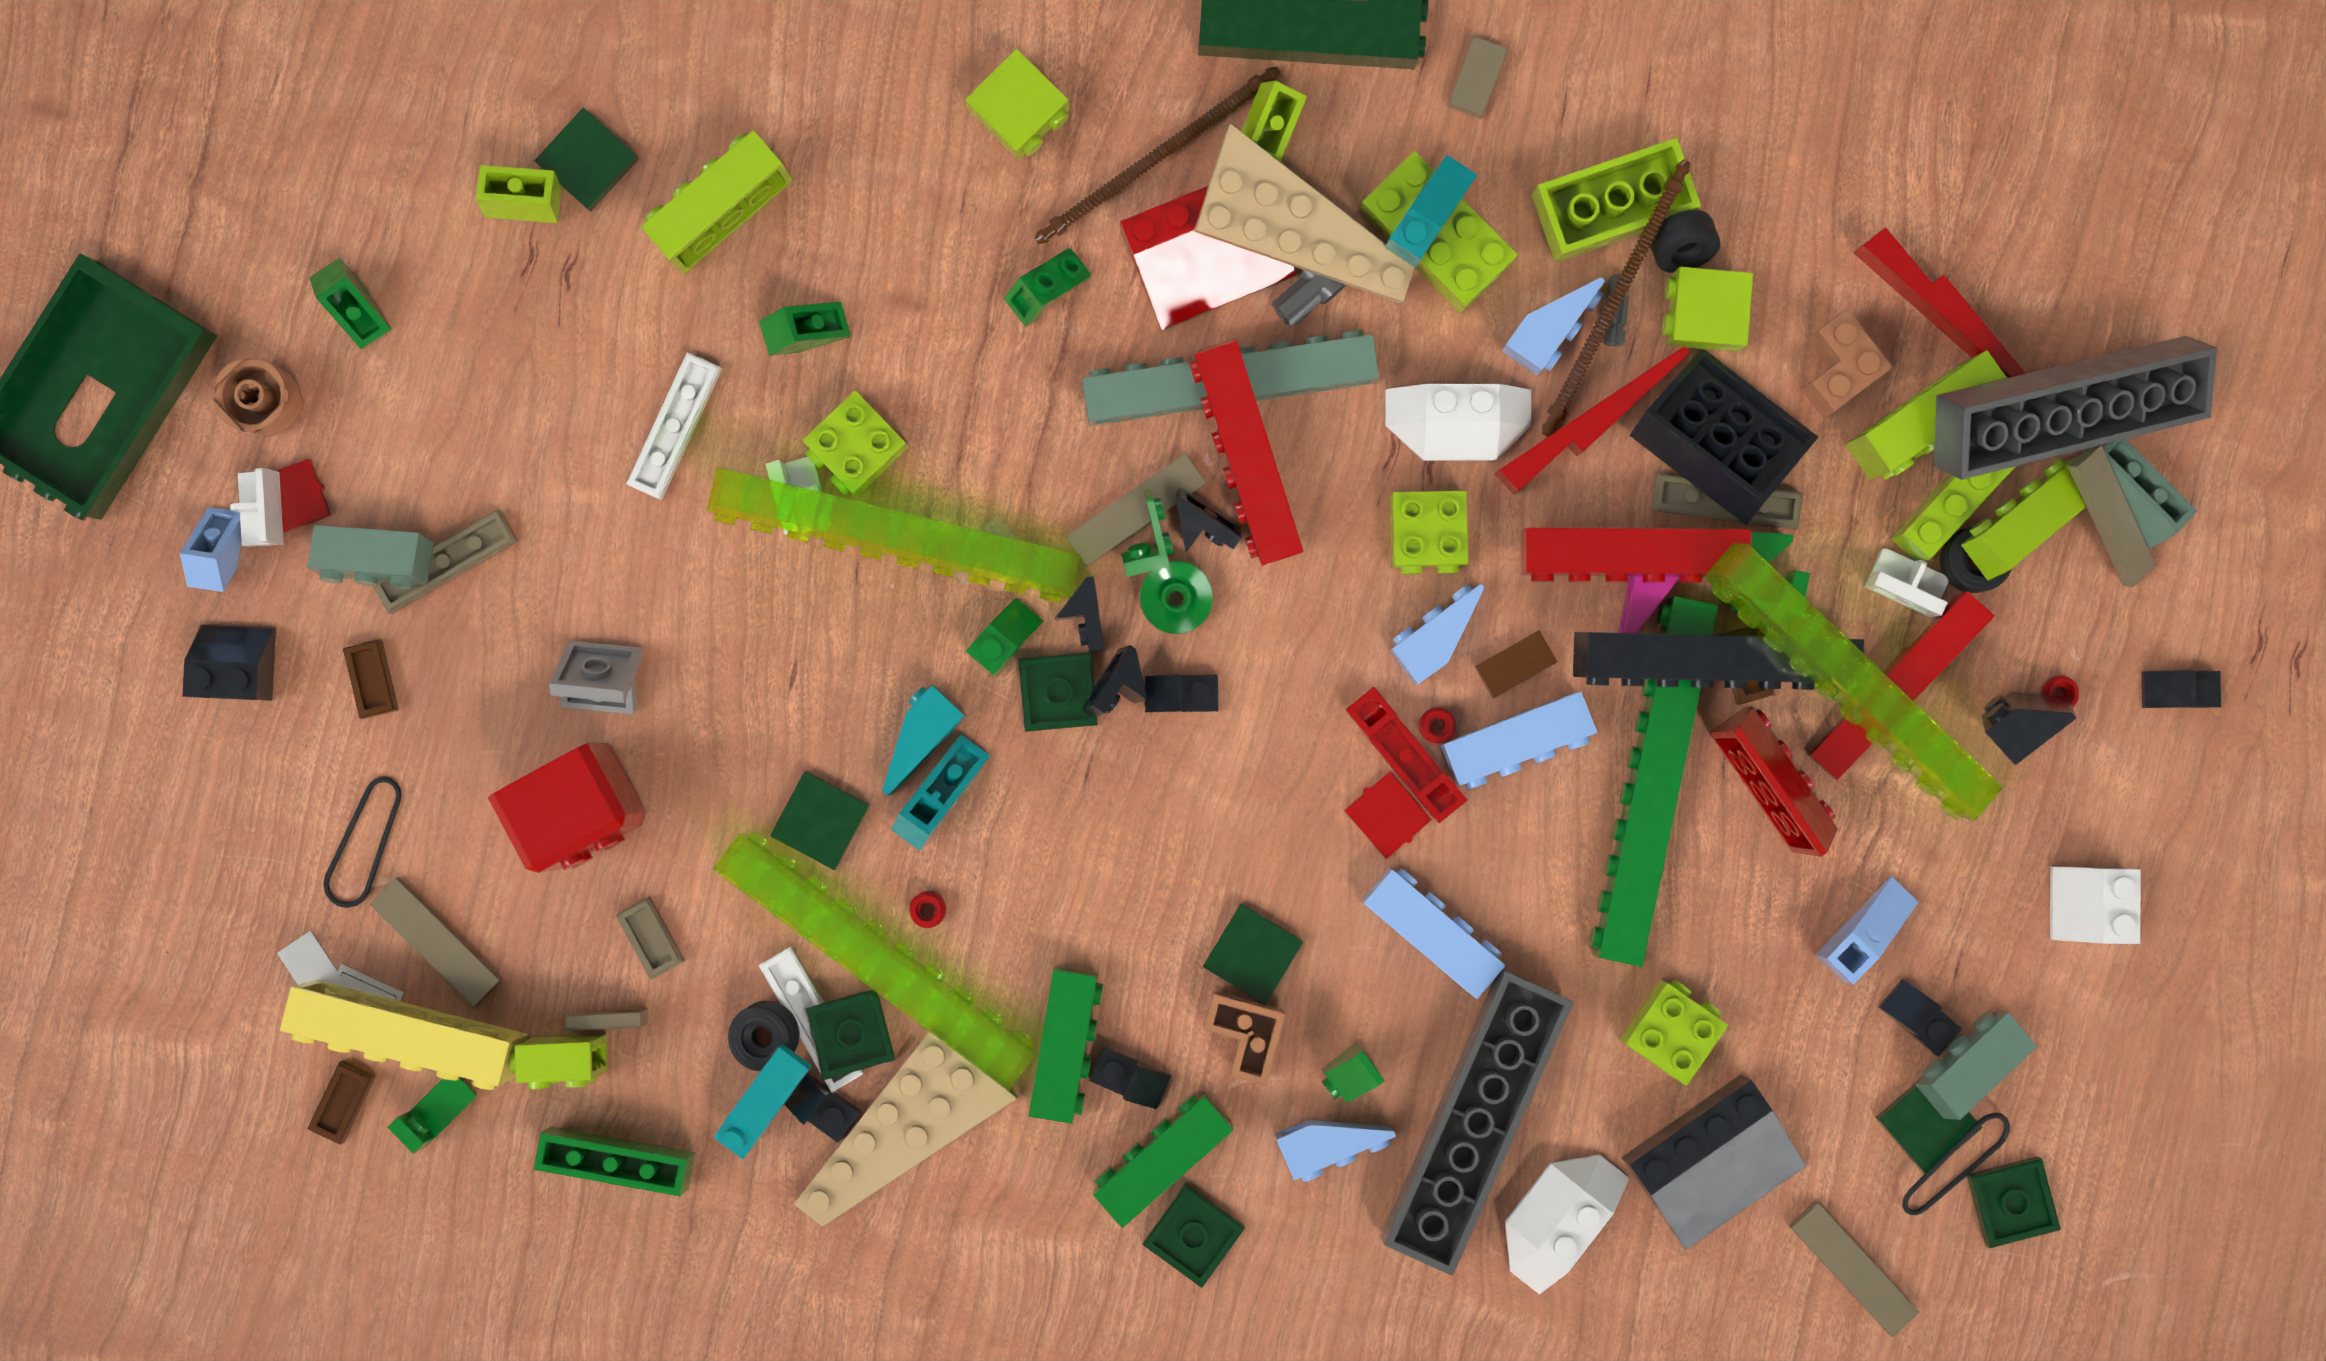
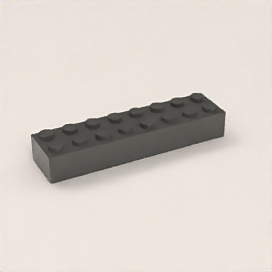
[1934,336,2217,480]
[1380,969,1574,1276]

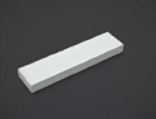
[626,352,722,500]
[758,946,865,1092]

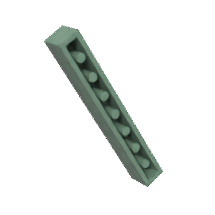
[1082,330,1379,426]

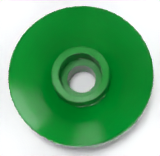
[1140,561,1213,634]

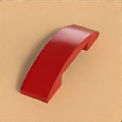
[1345,687,1468,824]

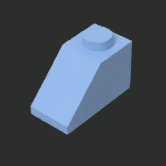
[180,507,242,592]

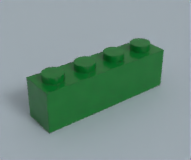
[1028,967,1103,1124]
[1093,1092,1234,1228]
[533,1126,696,1197]

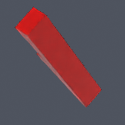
[1853,227,2026,378]
[1495,346,1690,495]
[1808,591,1995,780]

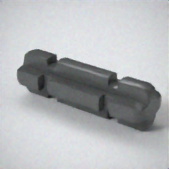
[1604,274,1630,347]

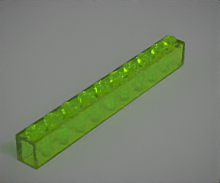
[706,467,1081,604]
[1704,543,2003,821]
[713,831,1037,1091]

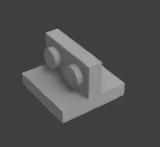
[549,641,642,715]

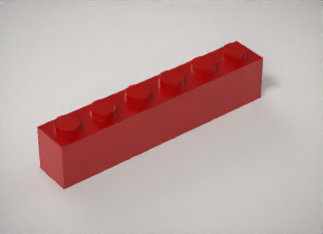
[1189,338,1304,566]
[1521,528,1751,584]

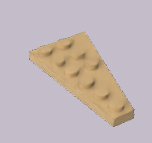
[1194,124,1414,303]
[794,1029,1018,1227]

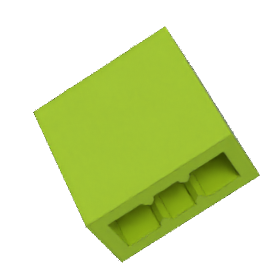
[965,49,1070,160]
[1662,267,1753,352]
[802,390,910,497]
[1390,491,1468,575]
[1619,980,1729,1086]
[510,1034,608,1089]

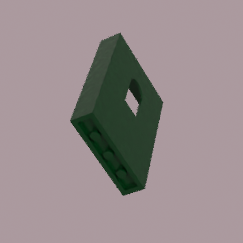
[1198,0,1428,70]
[0,253,217,521]

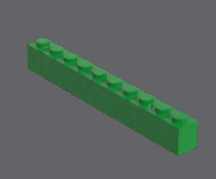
[1589,596,1718,967]

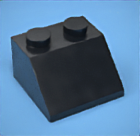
[182,625,276,701]
[1982,692,2077,765]

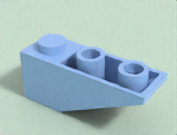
[1501,277,1605,376]
[1389,583,1484,685]
[1815,876,1919,985]
[1275,1119,1396,1182]

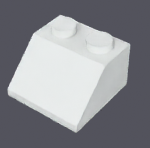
[2050,866,2141,944]

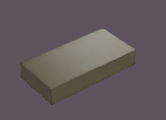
[1447,36,1508,119]
[616,897,685,980]
[566,1009,648,1031]

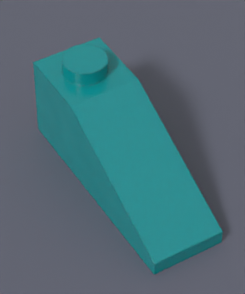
[1385,155,1477,268]
[882,685,967,796]
[891,735,990,851]
[713,1044,812,1159]

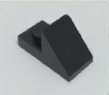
[1176,488,1242,552]
[1055,576,1104,653]
[1081,645,1147,717]
[2141,670,2221,708]
[1145,674,1218,713]
[1878,979,1962,1057]
[1089,1045,1171,1109]
[785,1072,861,1143]

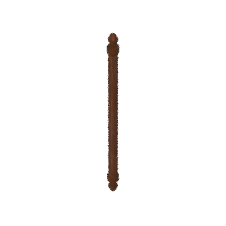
[1034,67,1280,244]
[1542,159,1690,437]

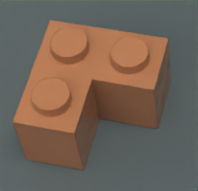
[1801,309,1893,418]
[1203,990,1286,1086]

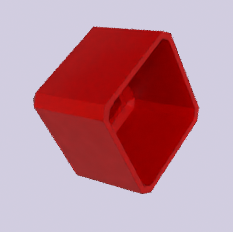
[487,743,646,873]

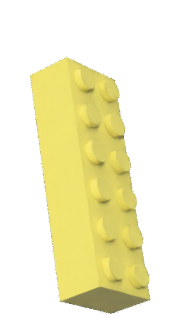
[280,980,529,1090]

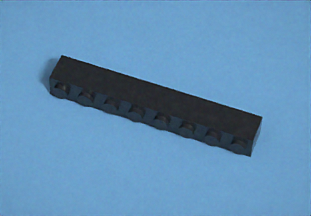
[1573,632,1864,691]

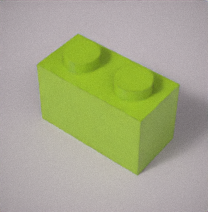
[1241,80,1307,162]
[475,165,562,223]

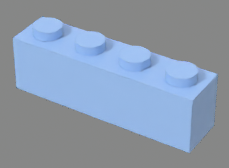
[1440,692,1597,790]
[1361,868,1505,999]

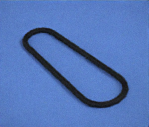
[323,777,402,908]
[1902,1113,2010,1215]

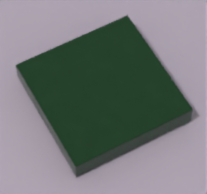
[534,108,639,212]
[1018,652,1098,732]
[770,771,870,870]
[1203,903,1303,1005]
[804,989,896,1080]
[1875,1077,1983,1174]
[1967,1156,2061,1248]
[1142,1183,1245,1288]

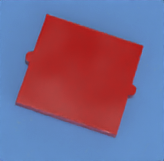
[276,459,331,533]
[1344,771,1431,859]

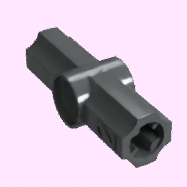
[1271,270,1346,328]

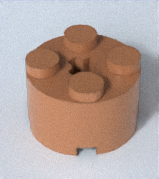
[213,359,304,438]

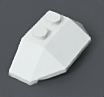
[1385,384,1531,461]
[1505,1154,1629,1294]

